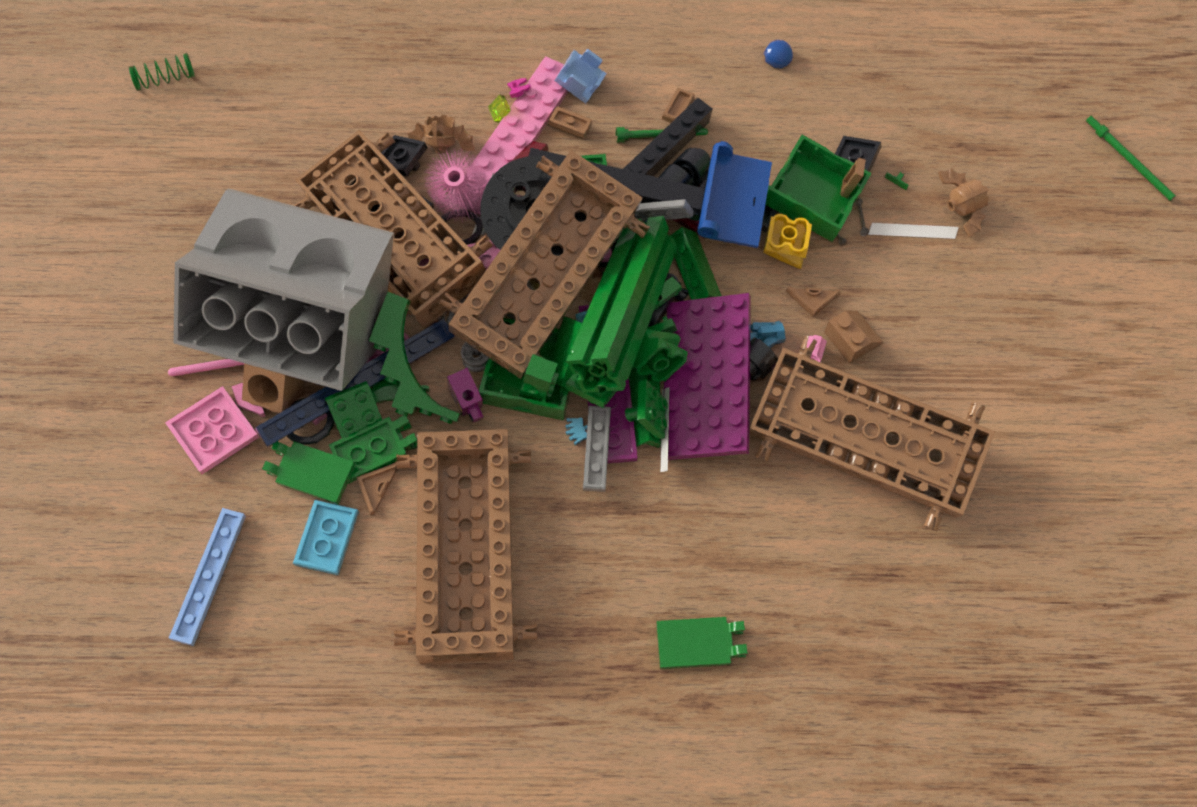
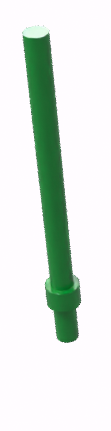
[1086,115,1176,201]

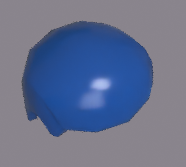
[763,40,793,69]

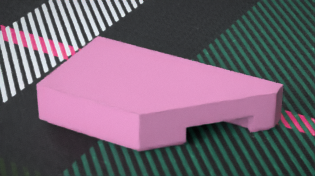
[232,383,266,417]

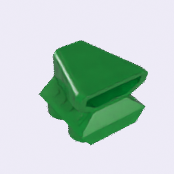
[633,329,688,382]

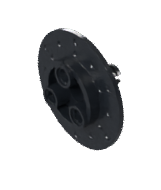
[480,156,586,256]

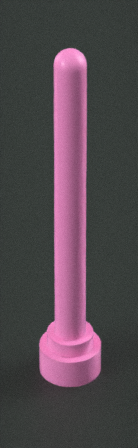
[168,359,244,376]

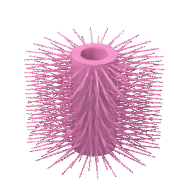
[425,150,488,222]

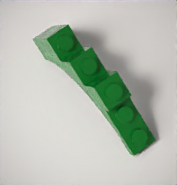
[369,292,461,424]

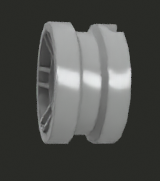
[461,342,490,373]

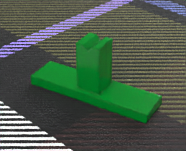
[884,172,909,190]

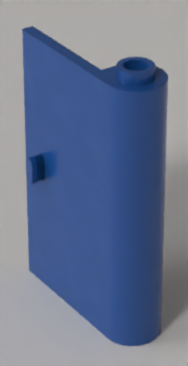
[697,141,772,248]

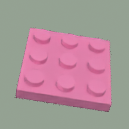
[165,386,259,475]

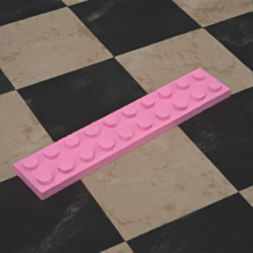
[450,56,568,215]

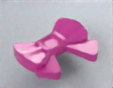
[507,78,531,98]

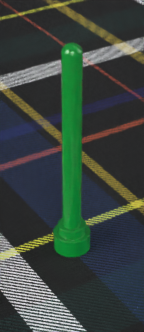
[615,127,708,143]

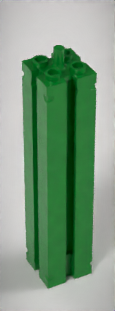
[566,216,677,393]

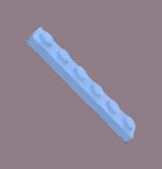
[169,508,246,647]

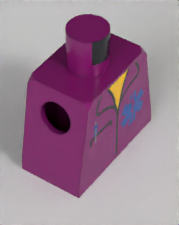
[447,368,484,423]

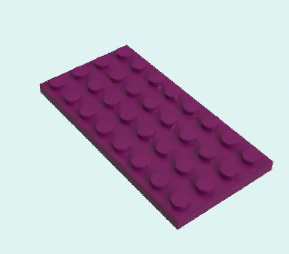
[663,293,751,460]

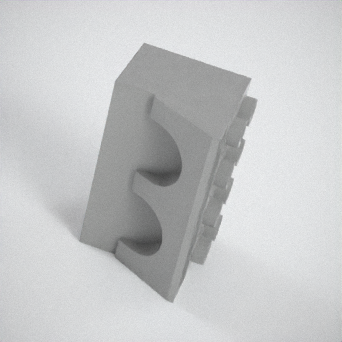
[173,188,394,391]

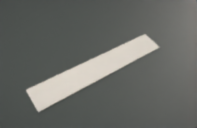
[868,223,959,239]
[661,387,669,472]

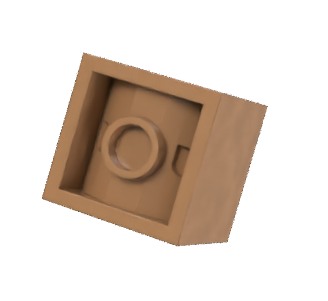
[242,363,304,413]

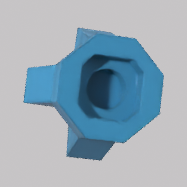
[750,321,786,348]

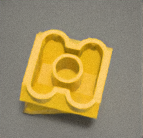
[763,214,812,269]

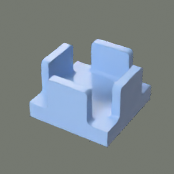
[554,49,607,104]

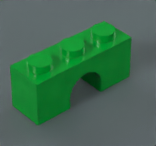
[519,354,559,401]

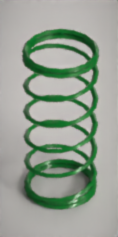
[129,53,195,91]

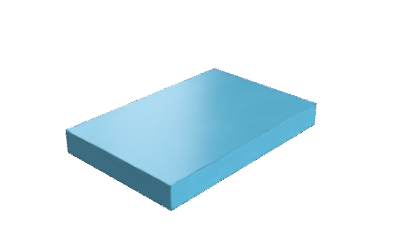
[293,500,359,575]

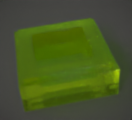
[488,94,511,123]

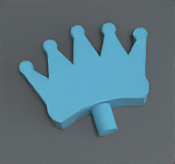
[565,417,587,445]

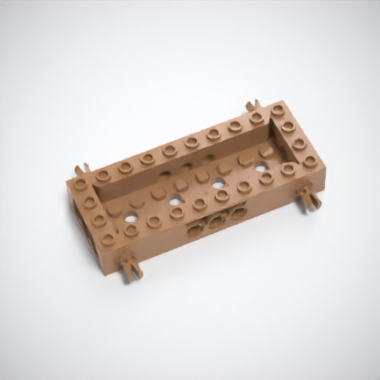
[294,130,493,330]
[439,150,650,379]
[749,336,996,531]
[394,429,537,664]

